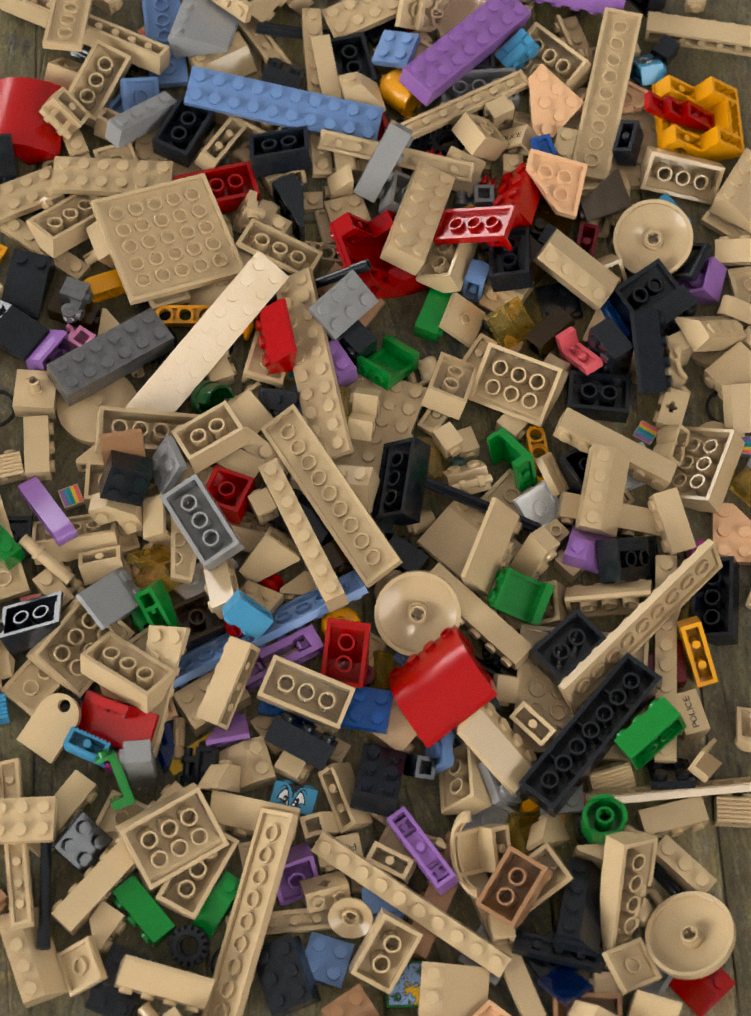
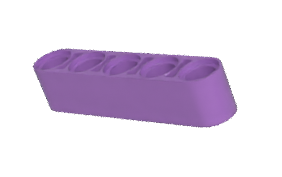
[17,476,78,547]

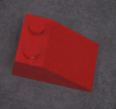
[321,617,371,688]

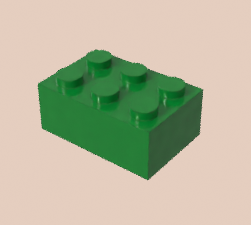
[614,696,687,771]

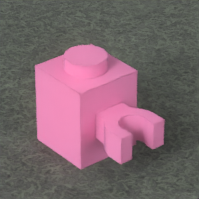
[65,324,96,351]

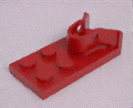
[433,205,522,251]

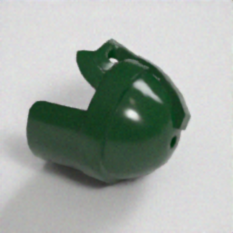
[190,381,235,414]

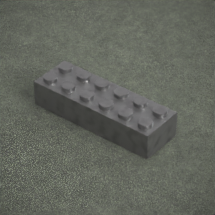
[47,307,174,407]

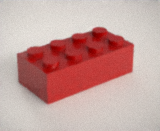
[173,161,260,213]
[493,162,541,227]

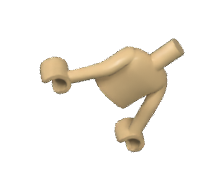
[631,345,691,393]

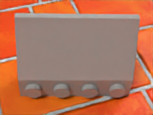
[168,0,240,58]

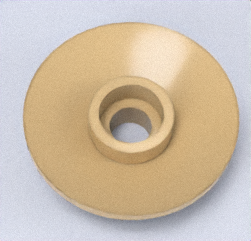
[328,897,373,939]

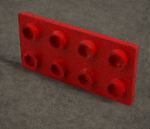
[78,690,159,749]

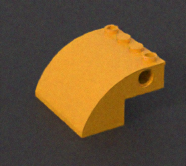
[652,75,745,162]

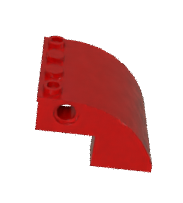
[0,77,68,165]
[329,209,431,299]
[388,625,498,748]

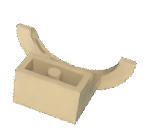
[450,810,511,900]
[366,812,446,886]

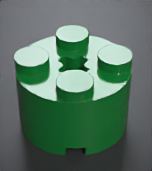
[580,794,628,845]

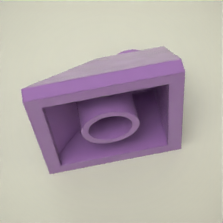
[562,525,613,574]
[206,711,250,747]

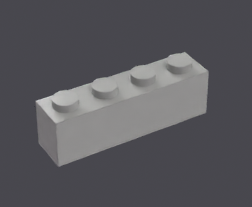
[105,91,177,149]
[353,120,414,203]
[119,739,158,788]

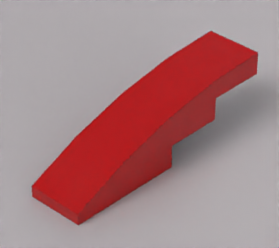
[644,91,715,132]

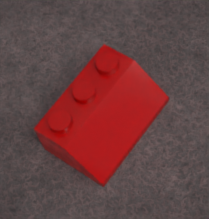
[255,298,297,374]

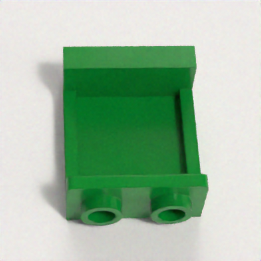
[356,334,420,391]
[487,427,538,492]
[487,566,555,626]
[94,748,136,811]

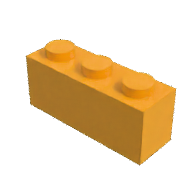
[676,615,719,688]

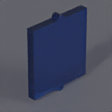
[538,965,593,1007]

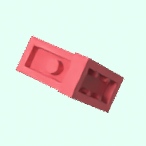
[555,326,604,375]

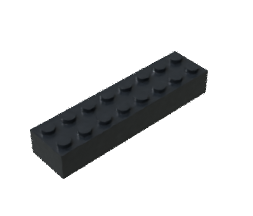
[518,652,662,817]

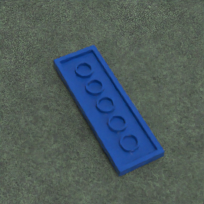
[258,687,394,734]

